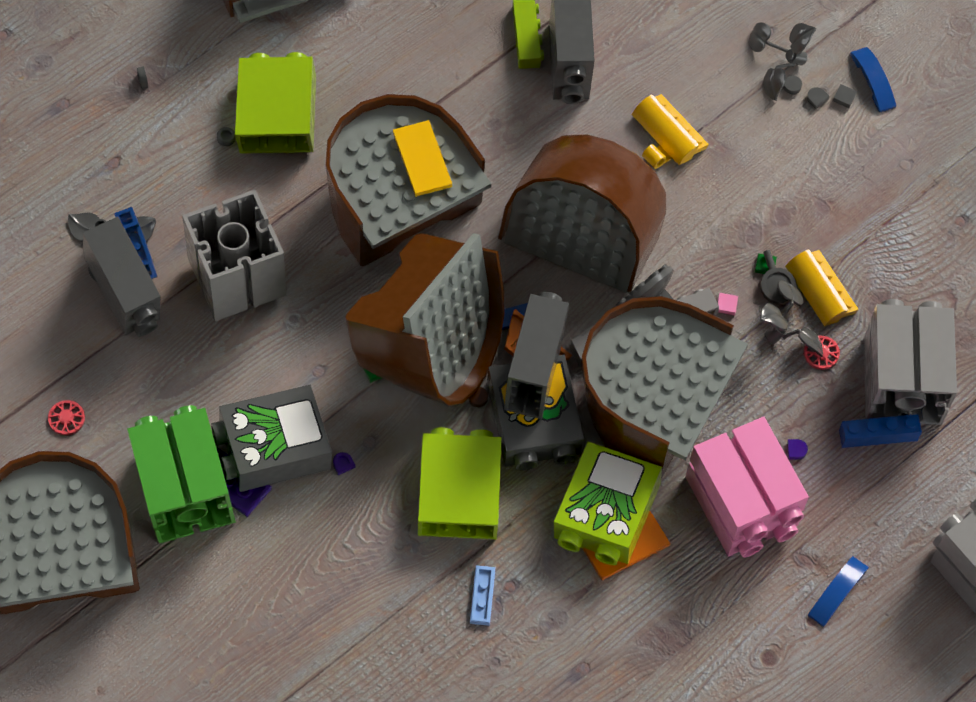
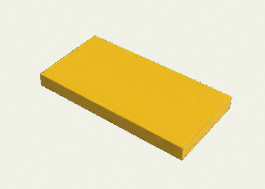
[393,120,452,197]

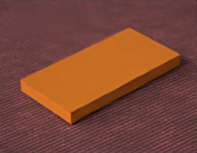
[582,511,671,580]

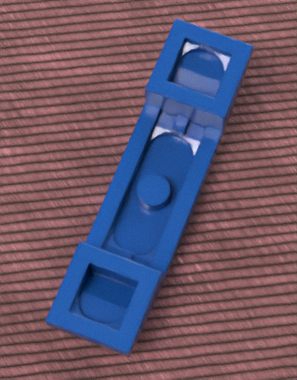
[850,47,896,113]
[114,207,158,279]
[808,556,869,627]

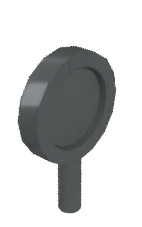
[760,250,796,304]

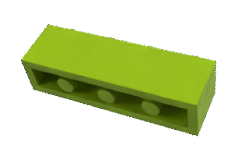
[512,0,544,69]

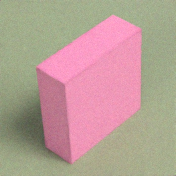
[718,293,738,316]

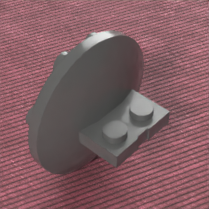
[613,264,674,308]

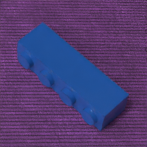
[839,414,922,448]

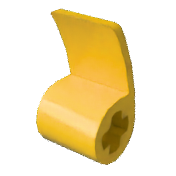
[642,144,672,169]

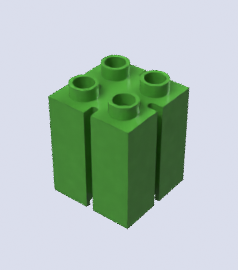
[127,405,236,544]

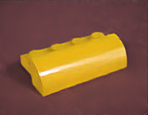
[631,94,709,165]
[785,250,859,326]

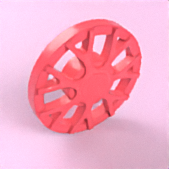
[804,335,840,370]
[48,400,85,435]

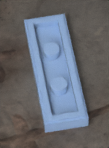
[470,565,496,626]

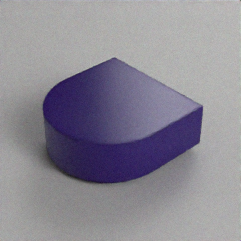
[787,439,808,460]
[333,452,356,475]

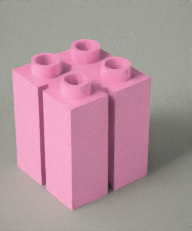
[685,417,809,558]

